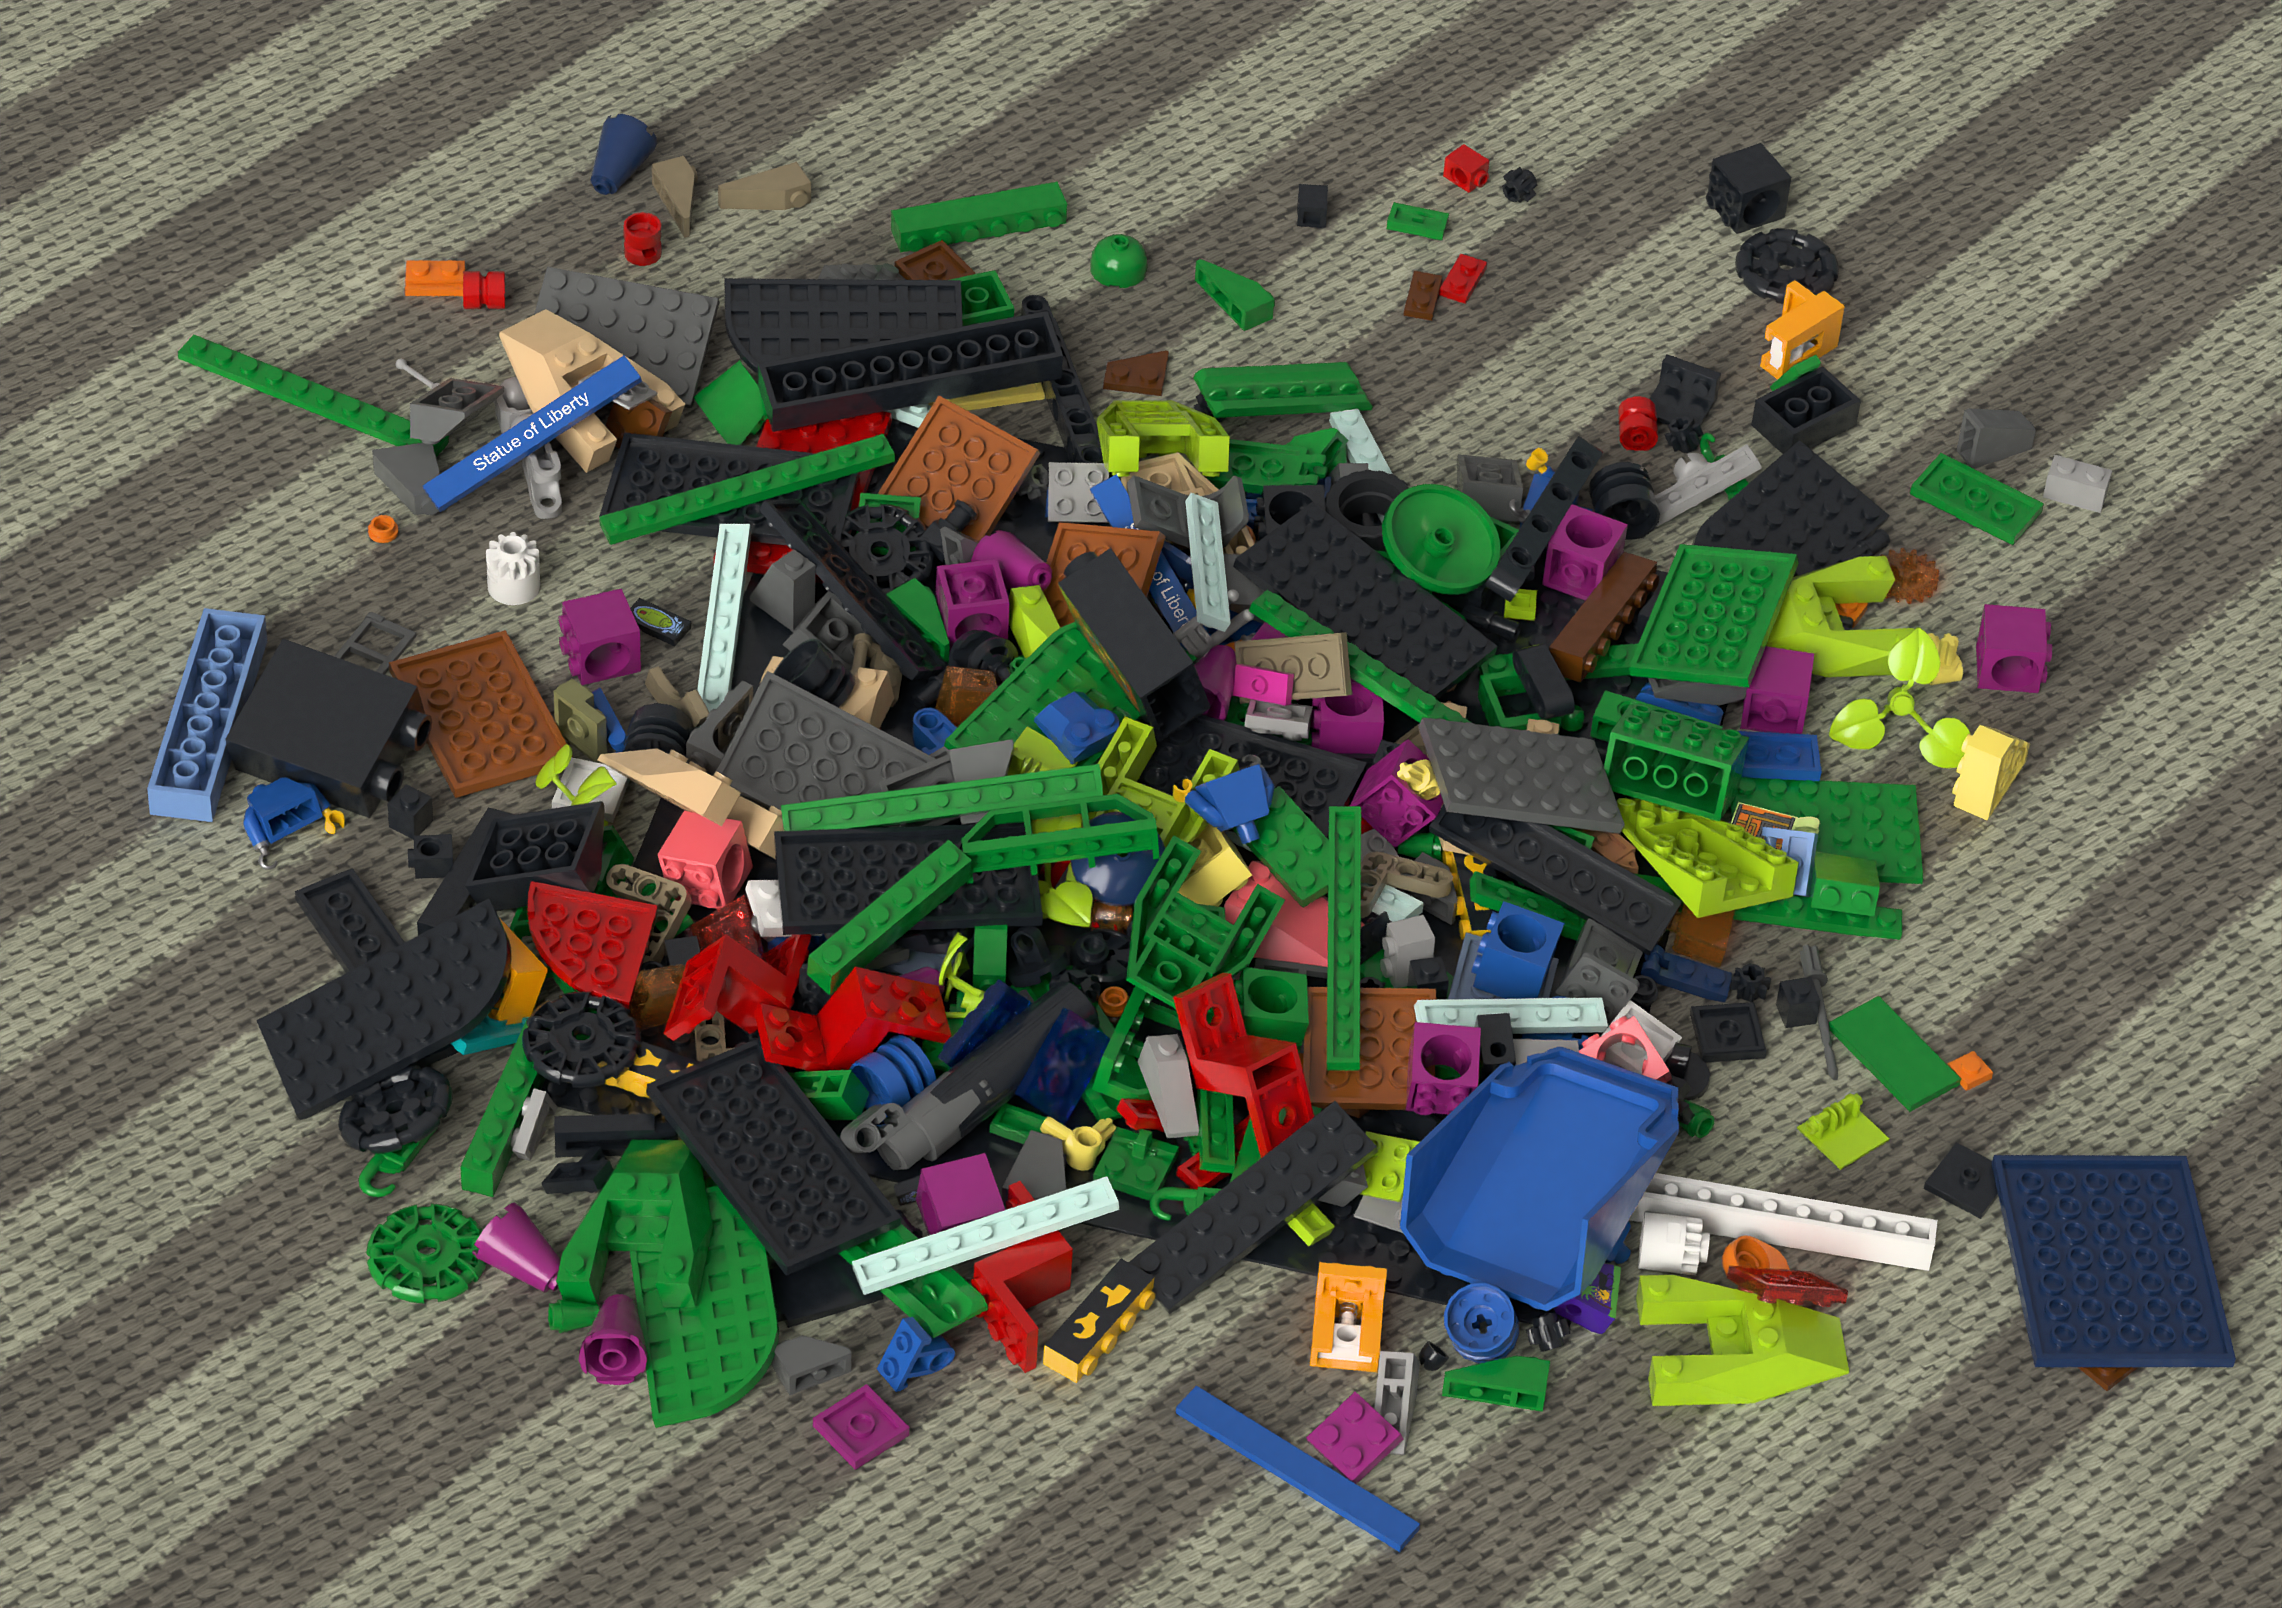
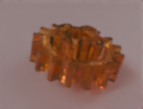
[1880,548,1940,604]

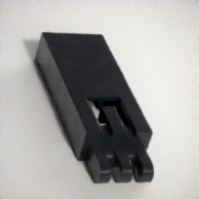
[554,1113,678,1158]

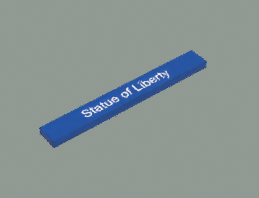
[422,355,642,512]
[1090,474,1211,651]

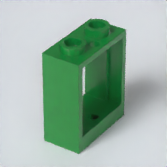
[1478,670,1561,735]

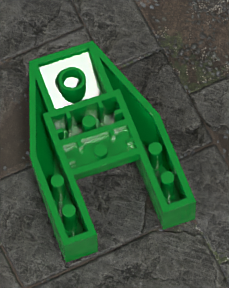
[1126,835,1285,1009]
[556,1139,713,1308]

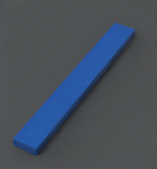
[1176,1385,1420,1552]

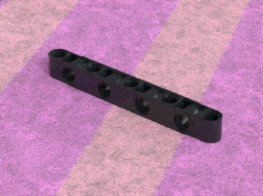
[1021,295,1104,463]
[1484,436,1604,602]

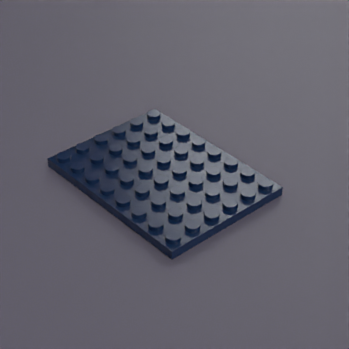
[1991,1155,2236,1367]

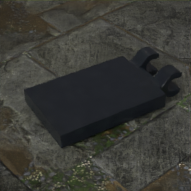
[770,1253,883,1328]

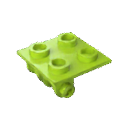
[1008,726,1078,776]
[1797,1093,1890,1170]
[1360,1131,1419,1202]

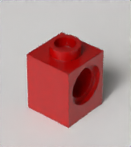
[1443,144,1490,193]

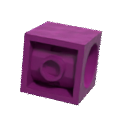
[1542,504,1628,601]
[936,559,1009,653]
[558,588,641,685]
[1976,604,2052,693]
[1740,646,1814,734]
[1310,678,1384,754]
[1350,739,1443,847]
[1406,1022,1481,1115]
[916,1153,1006,1236]

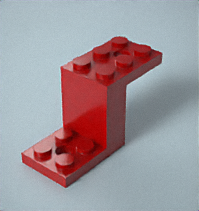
[664,934,811,1041]
[754,966,951,1071]
[1173,972,1315,1158]
[971,1181,1073,1373]

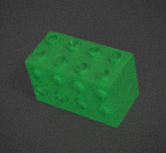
[1603,704,1750,821]

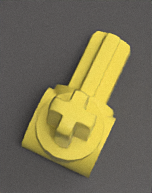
[1928,633,1963,686]
[1397,759,1440,800]
[1040,1117,1116,1171]

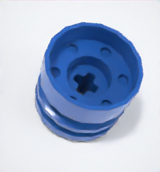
[849,1035,936,1122]
[1444,1283,1519,1364]

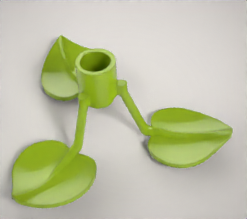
[1829,627,1970,768]
[536,744,617,826]
[1031,814,1093,927]
[908,932,999,1042]

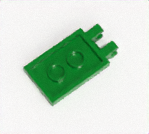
[1207,439,1328,494]

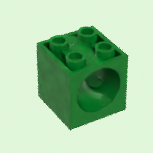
[1233,967,1309,1053]

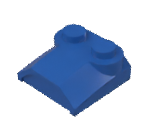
[1034,691,1119,765]

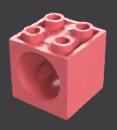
[658,811,753,911]
[1579,1016,1672,1083]

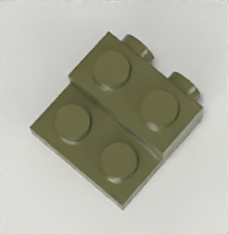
[554,679,607,763]

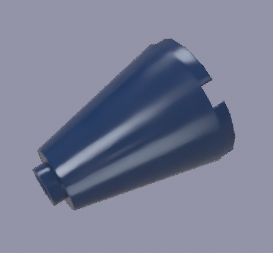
[591,114,657,195]

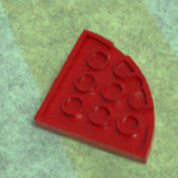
[527,881,658,1009]

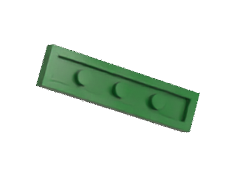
[1469,871,1586,941]

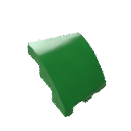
[694,360,768,445]

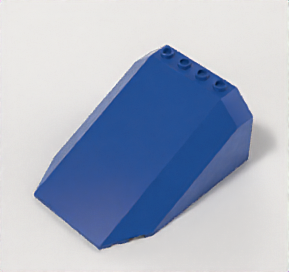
[1400,1046,1679,1311]

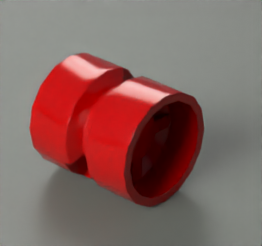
[623,212,662,266]
[463,271,505,309]
[1618,396,1658,451]

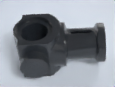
[921,499,978,563]

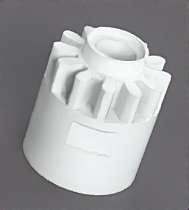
[486,532,540,605]
[1638,1212,1710,1276]

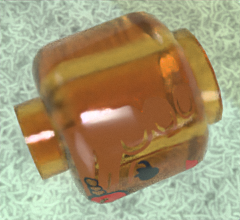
[1091,899,1133,932]

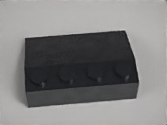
[465,801,605,911]

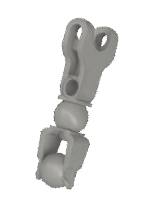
[494,377,562,519]

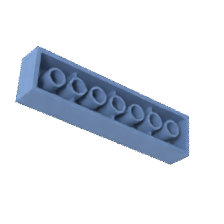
[147,608,267,822]

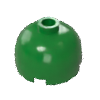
[1090,234,1148,288]

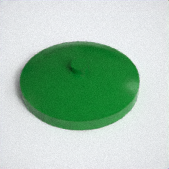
[1382,484,1500,595]

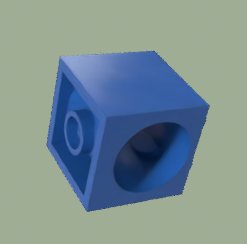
[1471,901,1564,999]

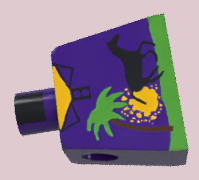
[1554,1263,1621,1334]

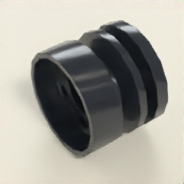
[1589,462,1660,540]
[773,639,855,708]
[622,703,694,763]

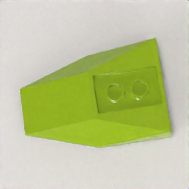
[1616,798,1799,918]

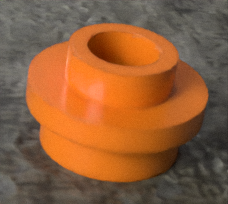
[368,515,399,543]
[1098,986,1129,1017]

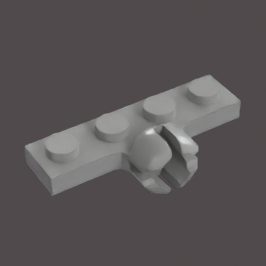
[1655,444,1762,527]

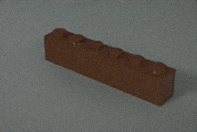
[1549,552,1659,683]

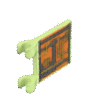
[1731,802,1820,850]

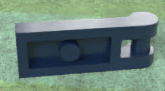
[1641,945,1732,1003]

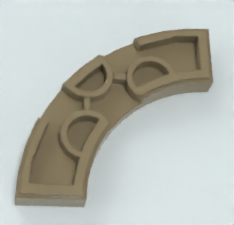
[645,666,710,728]

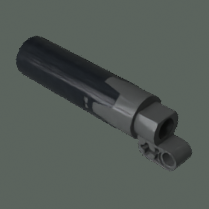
[840,980,1100,1170]

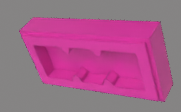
[1233,664,1294,706]

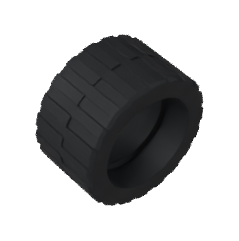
[1325,470,1409,552]

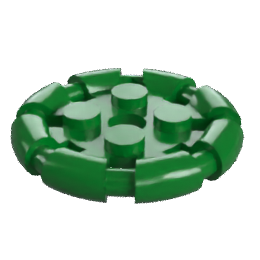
[366,1203,487,1304]

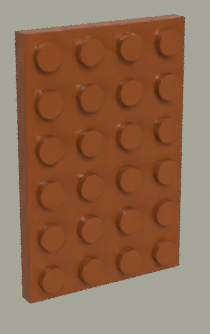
[389,630,573,798]

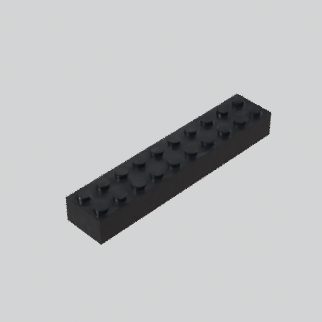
[758,311,1063,432]

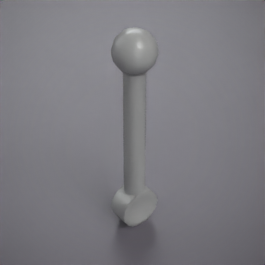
[395,358,440,390]

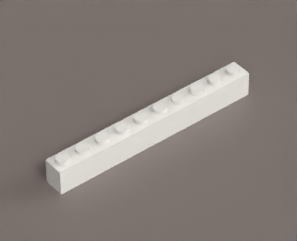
[1629,1173,1938,1271]

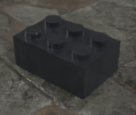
[1751,366,1861,454]

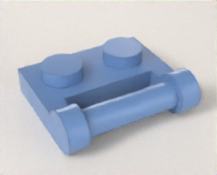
[1761,827,1818,897]

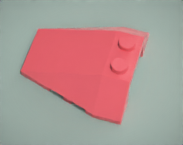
[1224,861,1365,967]

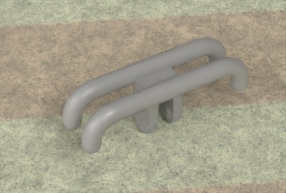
[1173,589,1254,662]

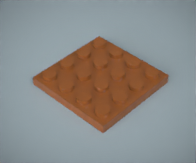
[878,396,1040,541]
[1043,522,1166,628]
[1303,987,1436,1110]

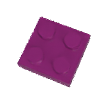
[813,1384,910,1470]
[1306,1391,1404,1484]

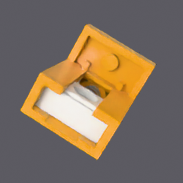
[1760,280,1845,379]
[1310,1262,1387,1372]

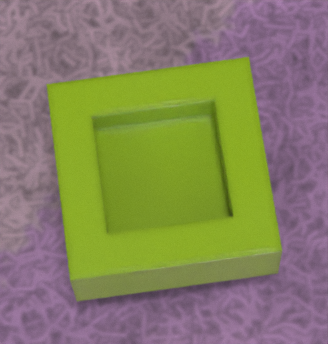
[1504,589,1537,621]
[1287,1203,1335,1246]

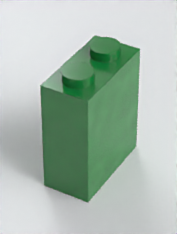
[1810,852,1880,917]

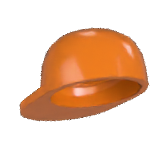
[1722,1235,1791,1292]

